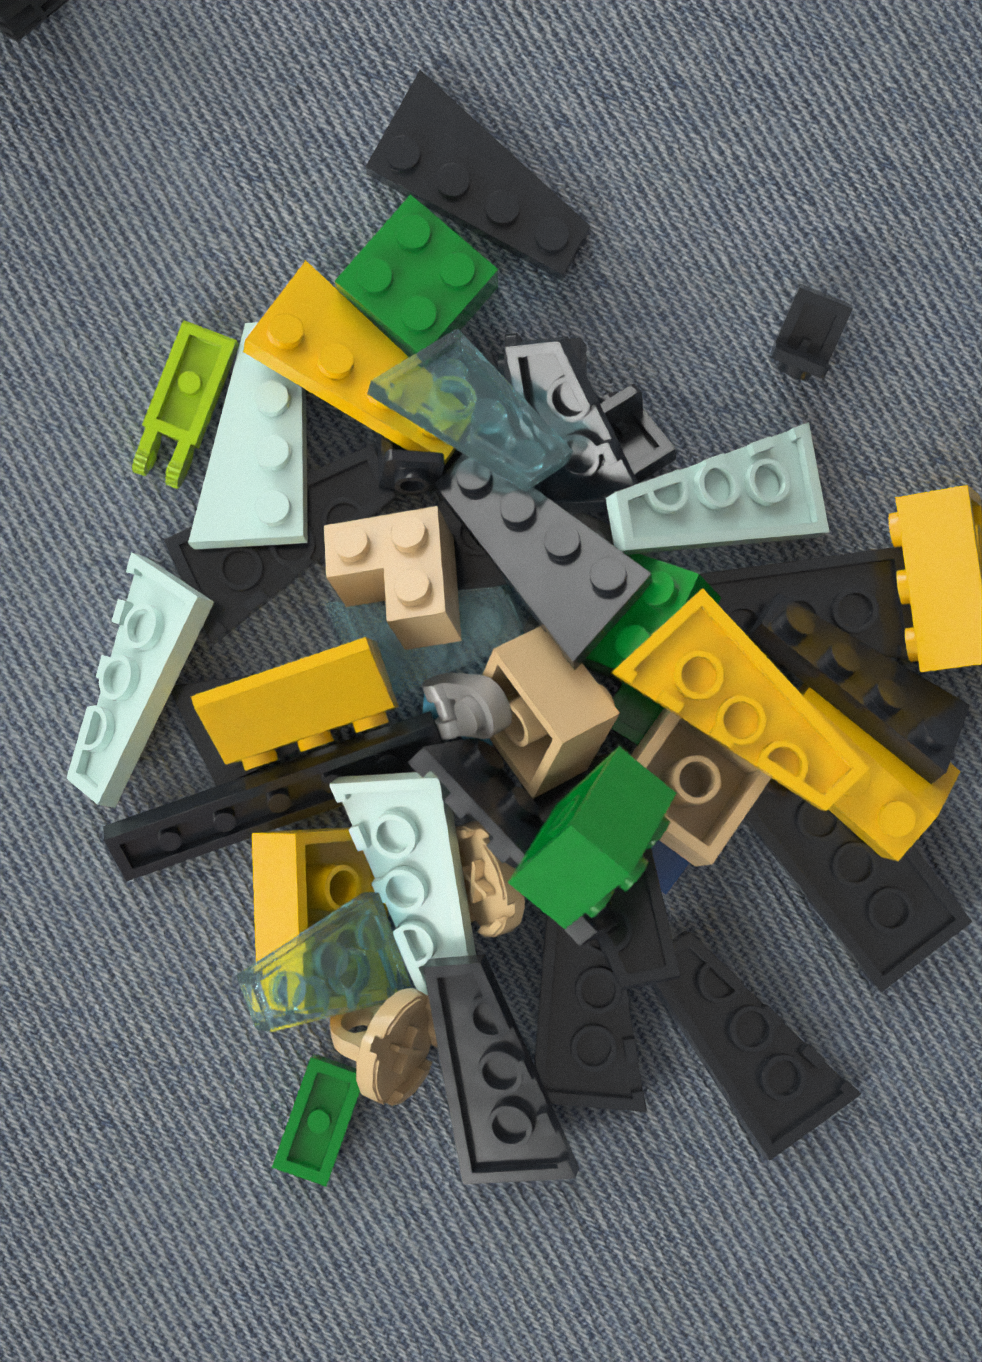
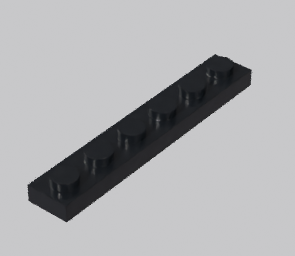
[103,711,443,882]

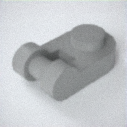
[422,672,512,739]

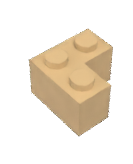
[324,506,462,650]

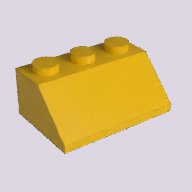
[888,485,982,672]
[191,637,399,771]
[798,683,961,861]
[252,827,391,1013]

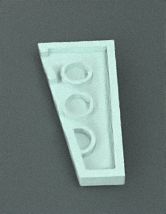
[188,322,308,550]
[606,422,829,555]
[67,552,214,808]
[329,771,476,995]

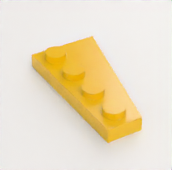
[243,260,473,466]
[611,589,870,811]

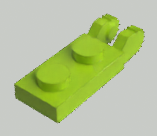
[132,320,239,489]

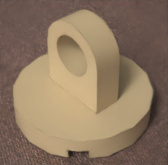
[456,821,525,937]
[330,988,438,1106]

